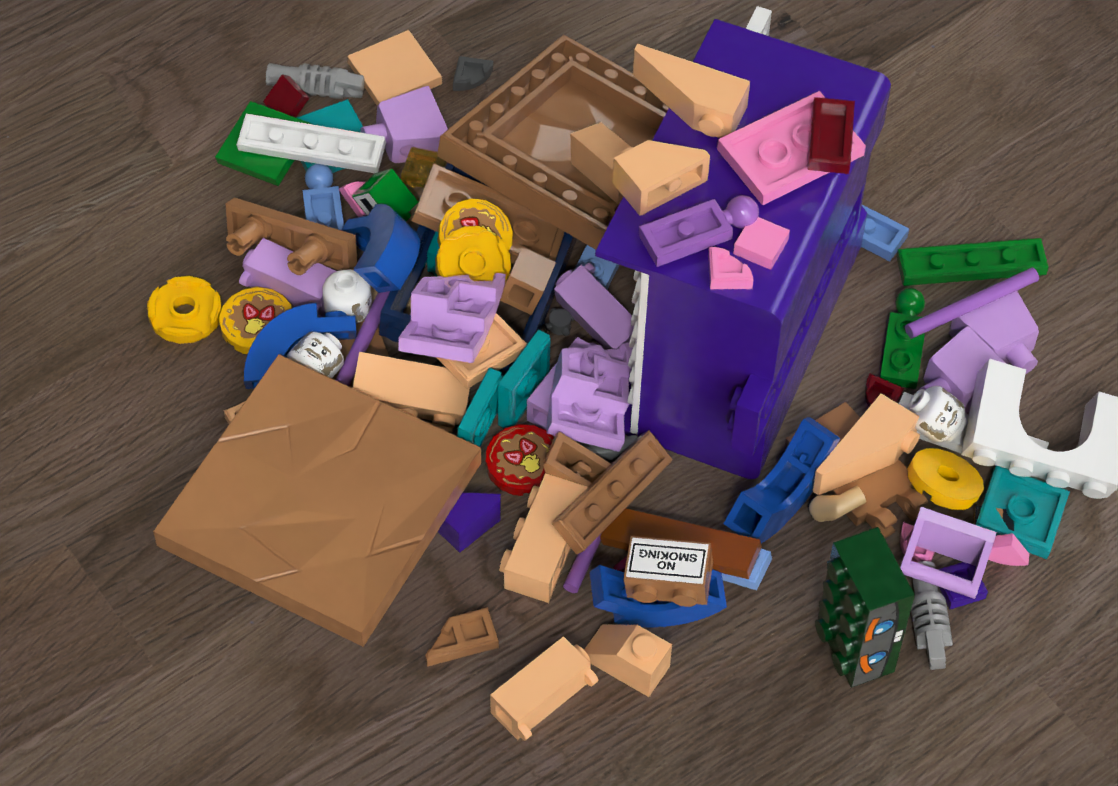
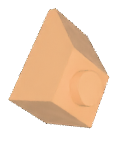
[612,140,710,216]
[584,624,672,697]

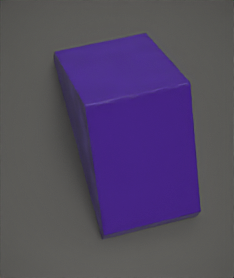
[438,493,501,553]

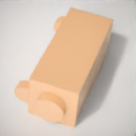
[570,122,631,205]
[490,636,599,741]

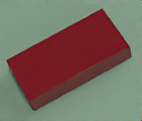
[808,97,855,174]

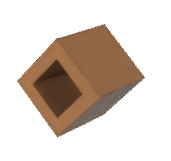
[500,247,556,315]

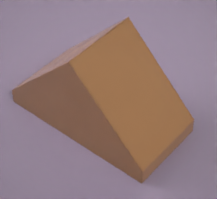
[543,431,611,487]

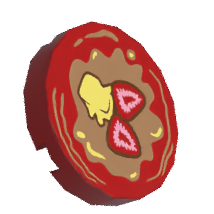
[485,424,554,496]

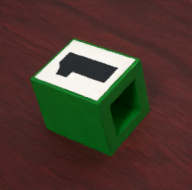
[352,169,418,221]

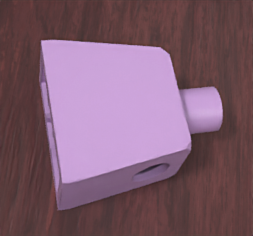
[361,86,448,163]
[949,291,1039,374]
[919,326,1005,413]

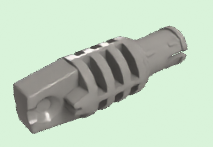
[266,63,365,99]
[911,561,953,670]

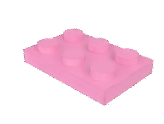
[717,91,866,205]

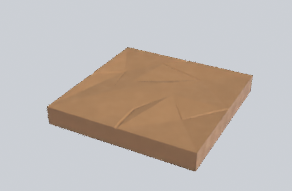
[437,35,669,250]
[153,354,482,647]

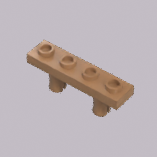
[226,197,357,275]

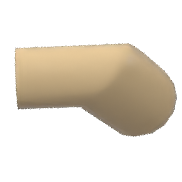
[809,486,866,522]

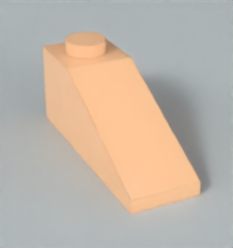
[633,44,750,138]
[813,394,920,495]

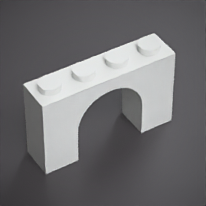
[961,359,1118,499]

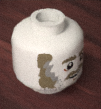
[322,269,372,323]
[287,332,344,378]
[908,386,966,443]

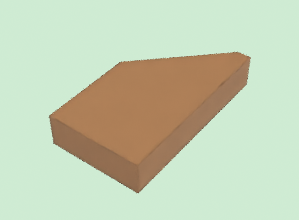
[425,607,499,667]

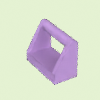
[900,507,997,599]

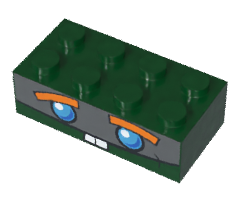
[815,527,915,688]

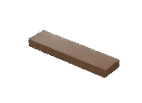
[552,430,673,555]

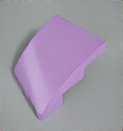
[398,273,506,363]
[547,342,633,452]

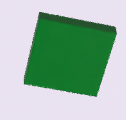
[215,101,311,186]

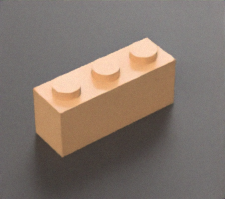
[353,352,470,428]
[499,473,588,603]

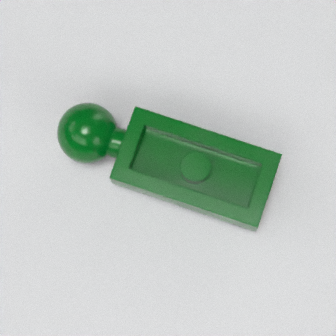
[880,288,925,389]

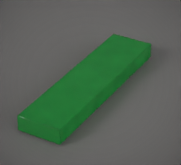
[897,238,1049,286]

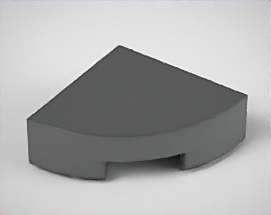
[453,56,493,91]

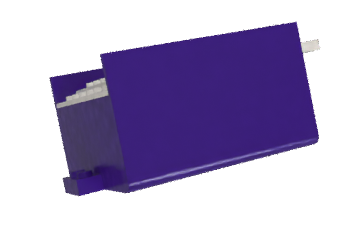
[595,6,891,479]

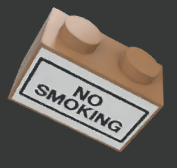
[624,536,713,607]

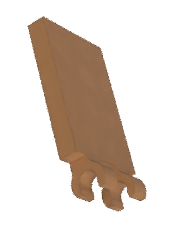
[785,402,928,538]

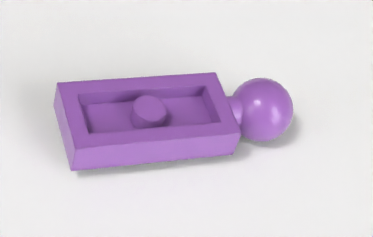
[639,195,759,267]

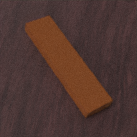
[600,508,762,579]

